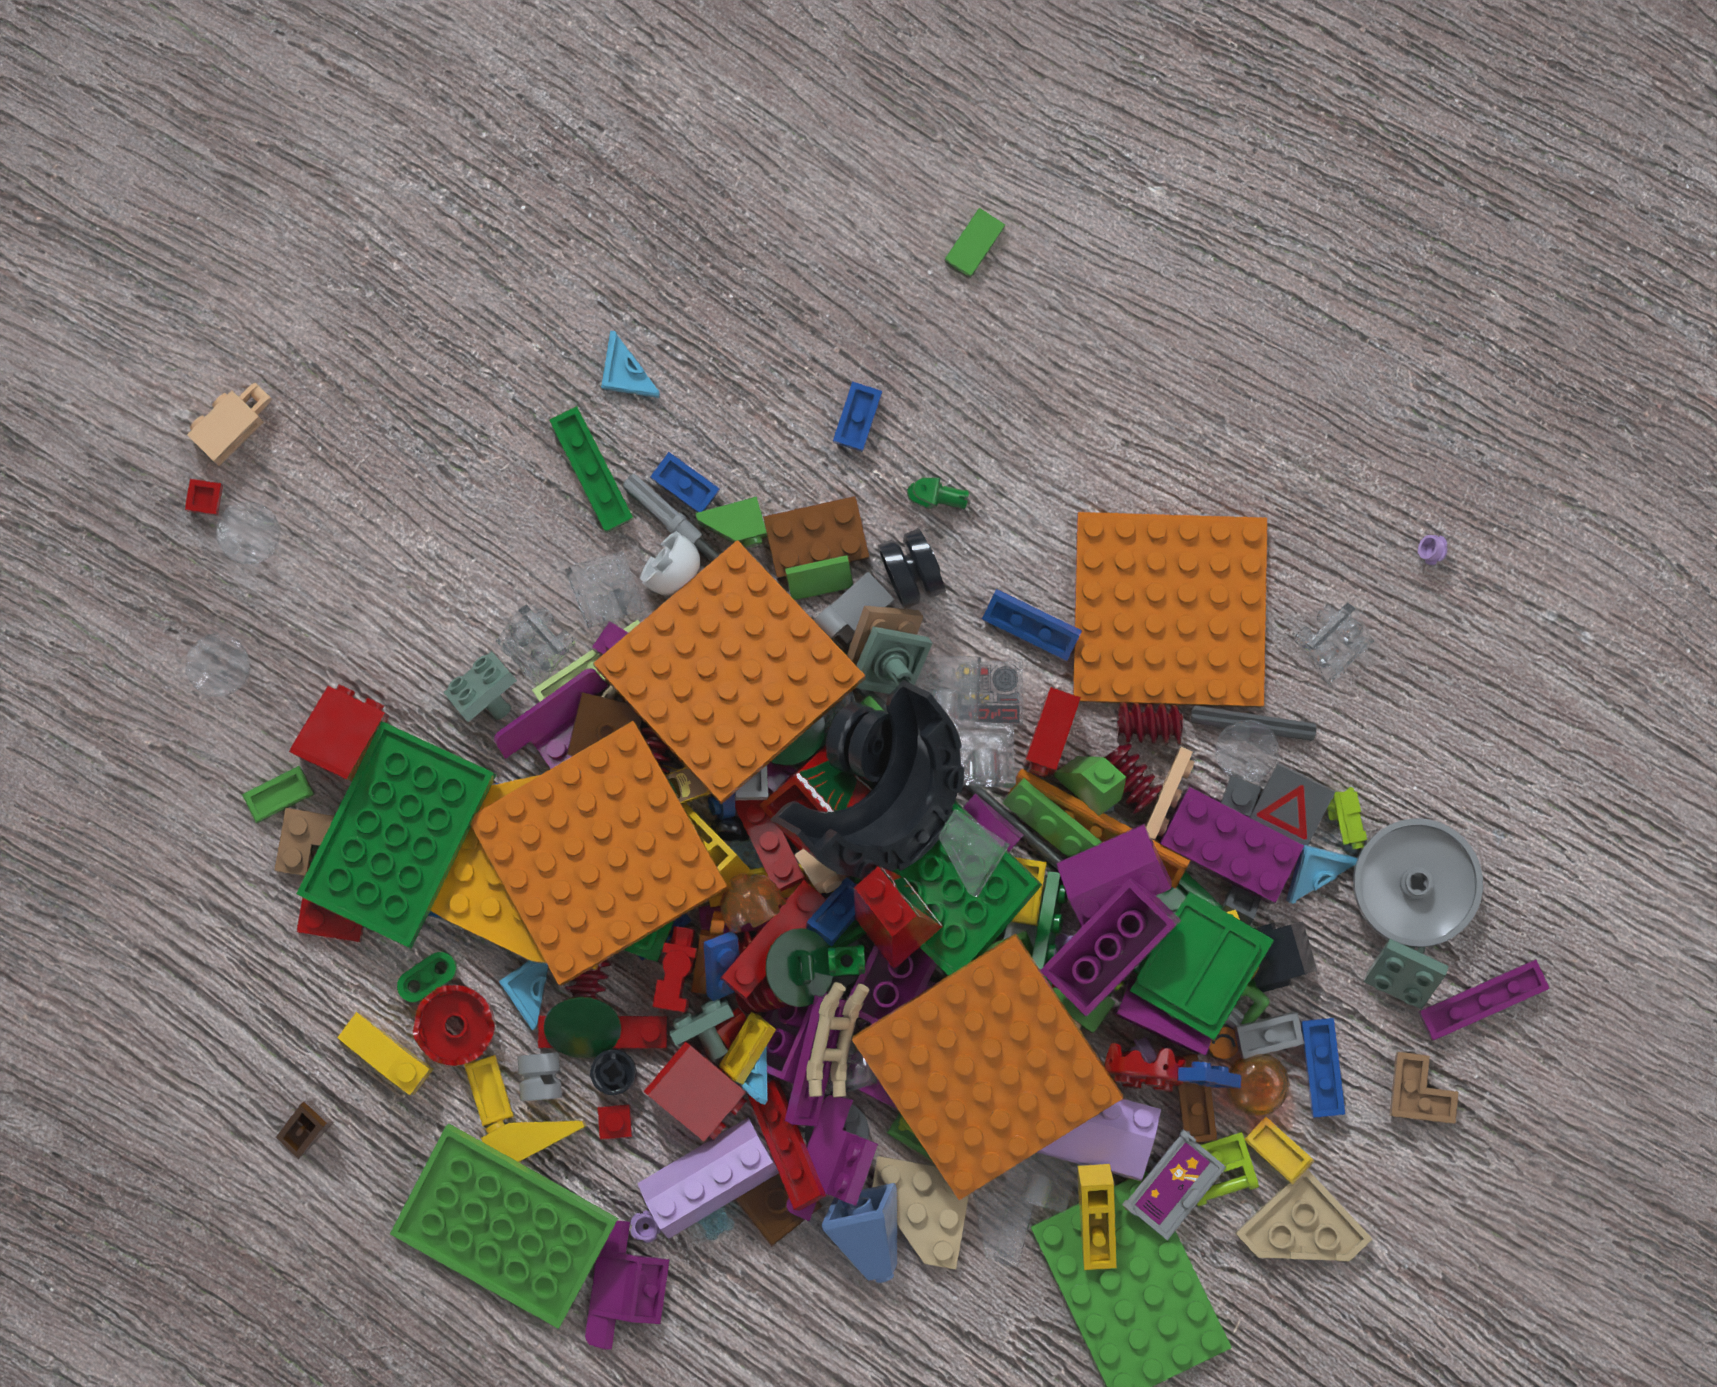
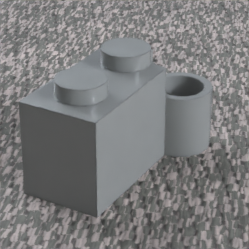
[814,571,894,645]

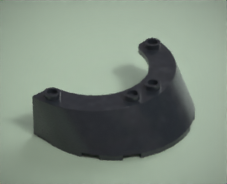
[770,680,965,879]

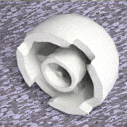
[640,531,700,596]

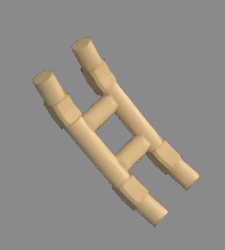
[806,982,869,1098]

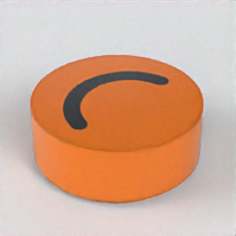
[1208,1027,1238,1059]

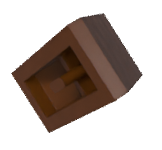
[276,1101,334,1159]

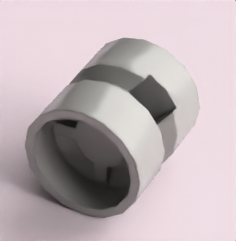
[517,1053,562,1101]

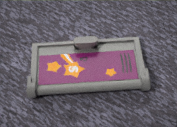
[1122,1129,1226,1241]

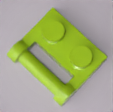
[1192,1132,1259,1207]

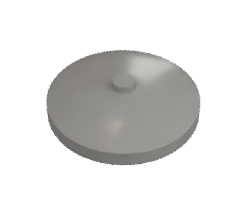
[1353,818,1483,947]

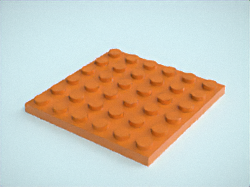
[1073,512,1267,708]
[593,540,866,804]
[470,721,729,986]
[852,934,1123,1200]

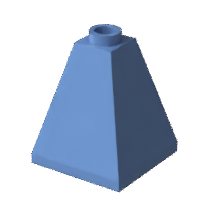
[822,1183,897,1283]

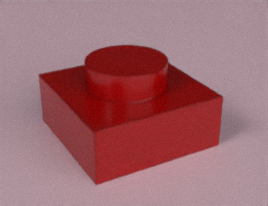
[185,479,223,516]
[715,1008,747,1050]
[597,1104,633,1139]

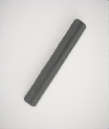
[1191,706,1317,741]

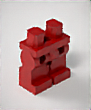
[652,926,698,1012]

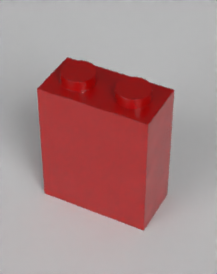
[1023,687,1081,778]

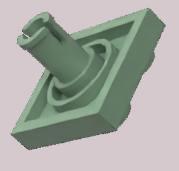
[856,626,933,694]
[444,651,517,722]
[1364,939,1449,1010]
[670,998,734,1061]

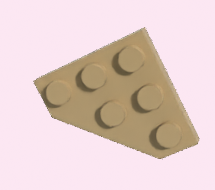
[872,1156,969,1269]
[1235,1169,1373,1261]

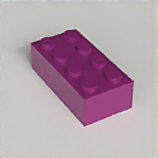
[1159,787,1304,904]

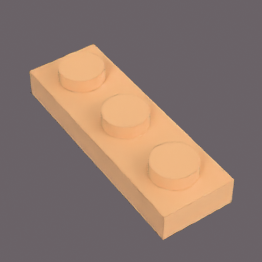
[1145,747,1195,840]

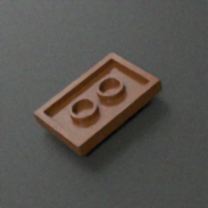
[763,496,870,579]

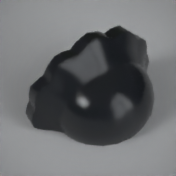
[710,816,750,842]

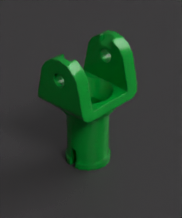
[907,478,969,510]
[828,945,865,976]

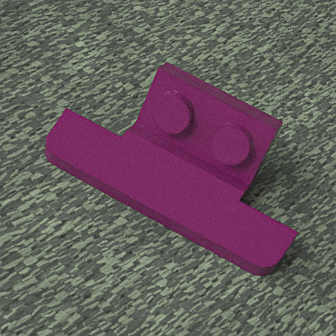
[494,668,608,769]
[787,1095,878,1222]
[585,1221,670,1350]

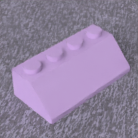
[1037,1099,1161,1181]
[637,1117,779,1239]

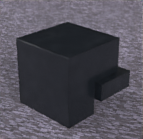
[1254,921,1317,993]

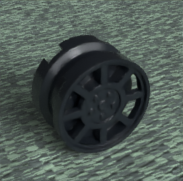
[590,1050,637,1095]

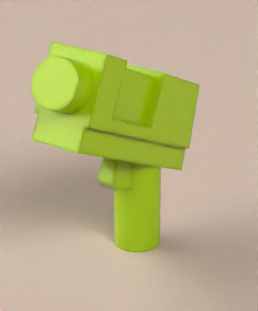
[1326,787,1367,850]

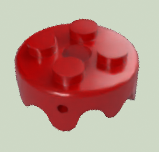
[413,985,496,1066]
[1105,1043,1186,1092]

